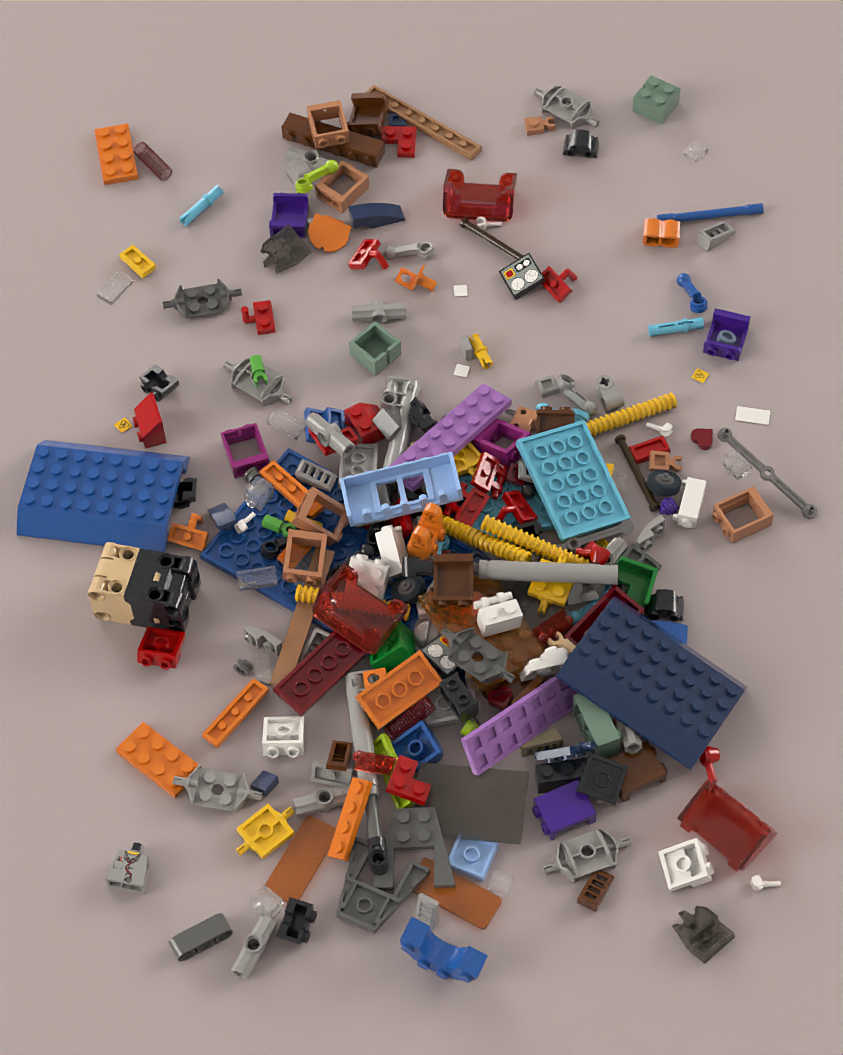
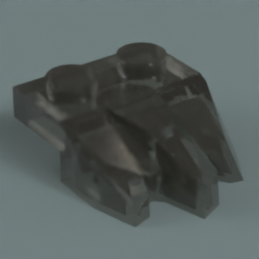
[260,224,312,274]
[672,906,735,964]

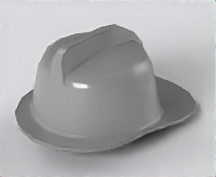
[413,614,446,652]

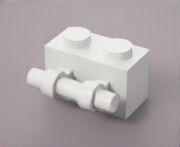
[473,592,523,638]

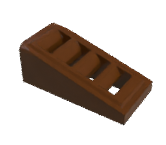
[326,740,353,771]
[577,870,615,912]

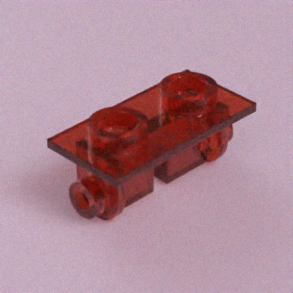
[531,609,574,647]
[352,750,397,776]

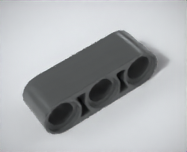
[169,913,233,961]

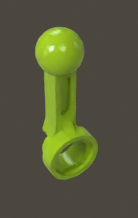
[295,160,339,194]

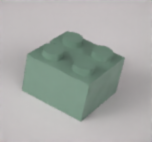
[633,75,681,124]
[349,321,402,376]

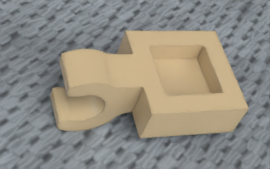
[547,631,576,656]

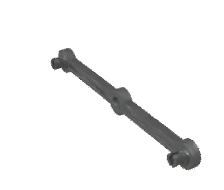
[717,427,818,519]
[531,520,634,561]

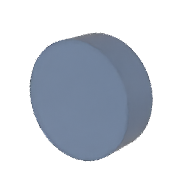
[717,330,736,346]

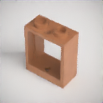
[306,100,349,149]
[315,160,369,213]
[291,486,349,547]
[712,486,774,543]
[282,529,327,585]

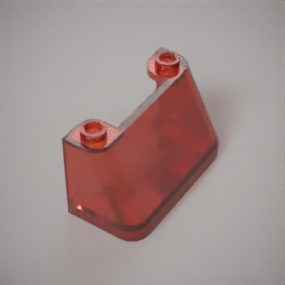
[443,168,517,222]
[312,563,409,654]
[677,779,778,872]

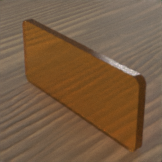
[264,816,336,903]
[413,858,502,930]

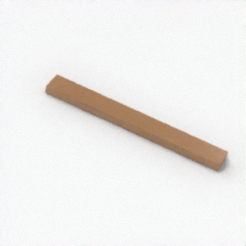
[365,85,482,161]
[270,547,335,686]

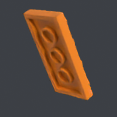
[94,123,138,185]
[355,650,442,730]
[116,722,199,799]

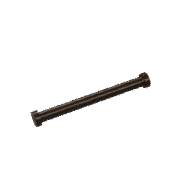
[460,217,524,260]
[614,434,660,512]

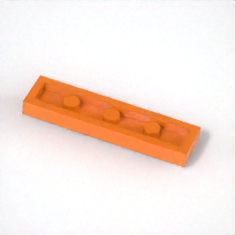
[260,460,325,520]
[202,678,269,749]
[327,777,373,862]

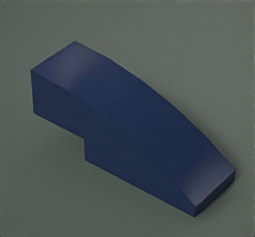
[348,203,405,229]

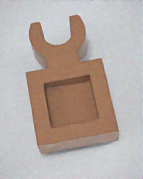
[524,116,556,136]
[649,450,683,472]

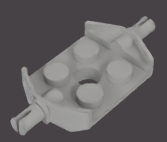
[534,86,600,129]
[224,358,293,407]
[173,764,263,813]
[543,828,631,883]

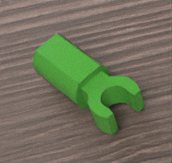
[249,354,268,387]
[262,514,297,537]

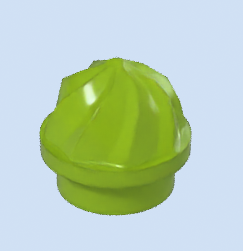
[460,720,479,737]

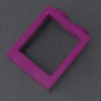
[473,418,531,468]
[220,423,270,479]

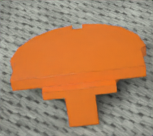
[308,213,352,253]

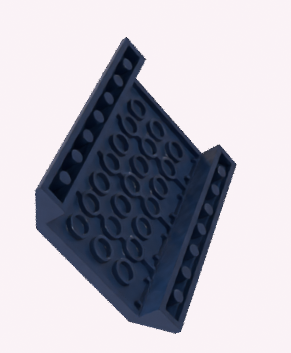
[555,596,747,770]

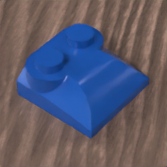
[391,720,444,773]

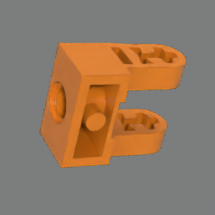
[407,503,446,560]

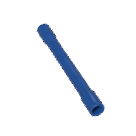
[657,203,764,222]

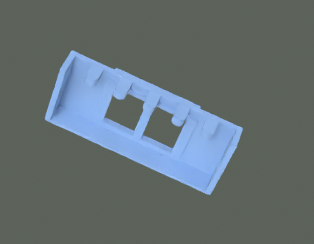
[340,452,464,527]

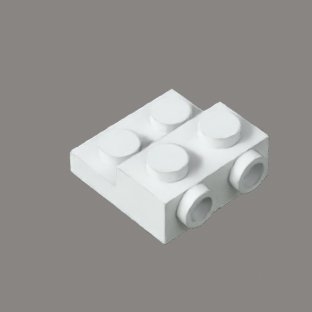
[344,553,392,601]
[519,646,569,682]
[262,716,304,758]
[658,838,714,892]

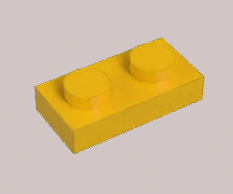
[119,245,156,278]

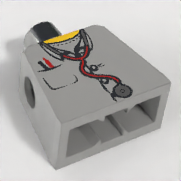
[105,842,150,894]

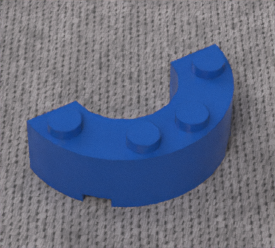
[400,917,488,983]

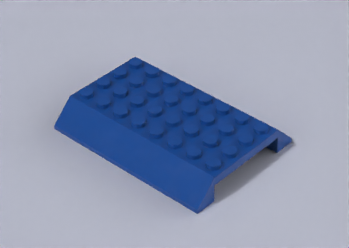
[16,440,190,553]

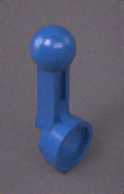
[677,273,708,313]

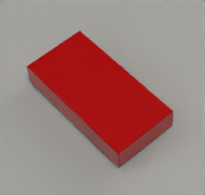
[629,435,671,465]

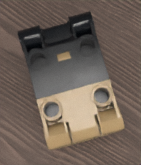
[88,542,201,632]

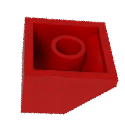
[132,393,167,449]
[344,402,386,444]

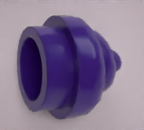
[659,496,680,515]

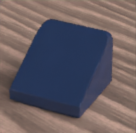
[250,770,279,797]

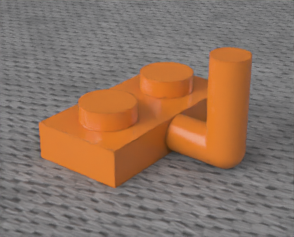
[167,513,210,551]

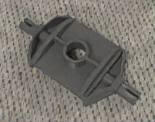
[162,279,242,319]
[440,627,516,684]

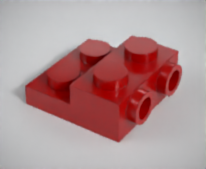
[137,626,186,670]

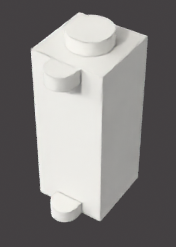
[672,477,706,529]
[375,525,408,578]

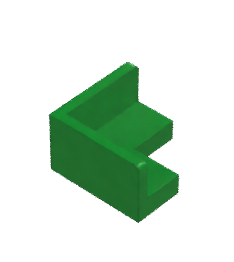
[615,556,658,608]
[369,620,416,673]

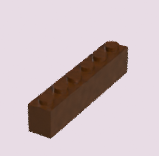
[281,112,385,168]

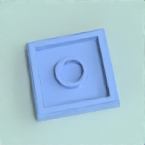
[448,829,499,882]

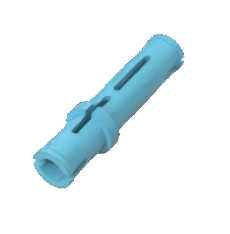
[179,185,224,226]
[648,317,704,337]

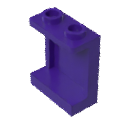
[269,193,309,238]
[703,308,751,361]
[532,780,597,841]

